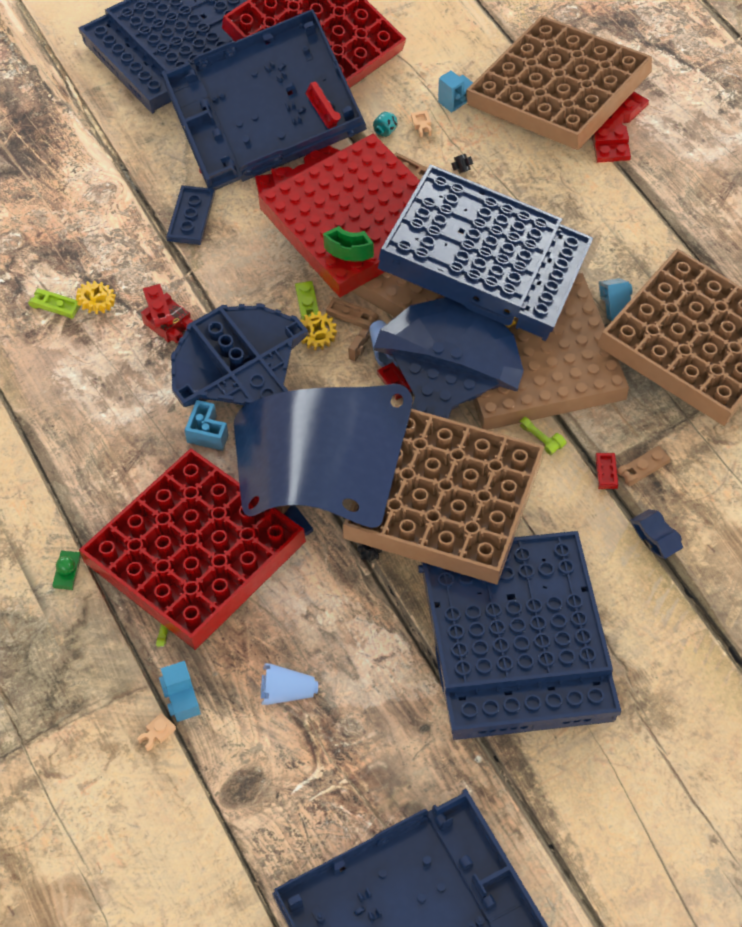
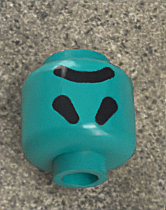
[373,111,398,137]

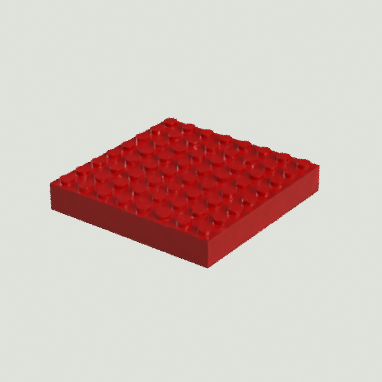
[222,0,406,112]
[258,133,420,298]
[79,448,306,650]

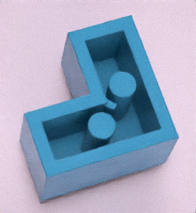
[438,70,473,113]
[598,278,633,321]
[184,400,229,451]
[159,661,201,722]

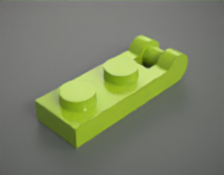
[295,281,319,321]
[28,288,81,319]

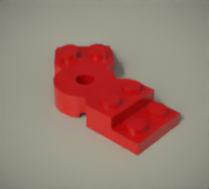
[592,92,649,163]
[255,145,340,195]

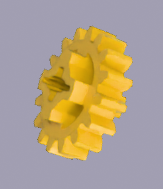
[76,281,116,314]
[300,311,337,350]

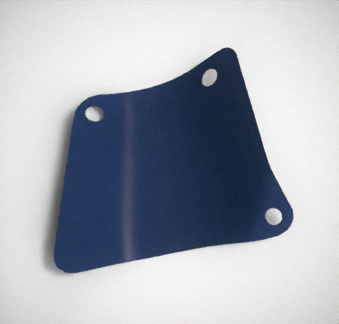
[234,384,413,528]

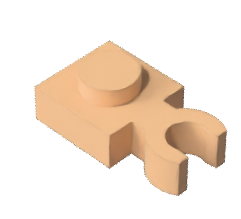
[411,110,432,137]
[137,713,176,751]

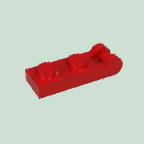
[305,81,341,129]
[143,284,173,328]

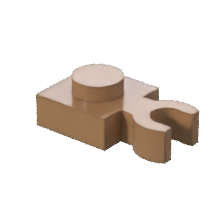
[348,328,369,361]

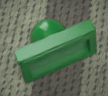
[52,550,81,590]

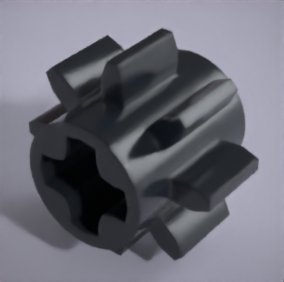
[451,153,474,174]
[358,544,382,562]

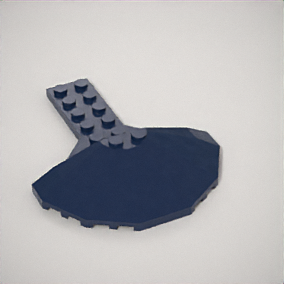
[374,297,524,419]
[171,303,308,407]

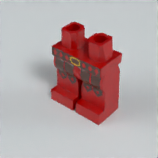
[141,292,193,343]

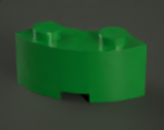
[323,226,374,261]

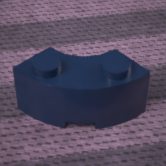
[630,509,684,559]

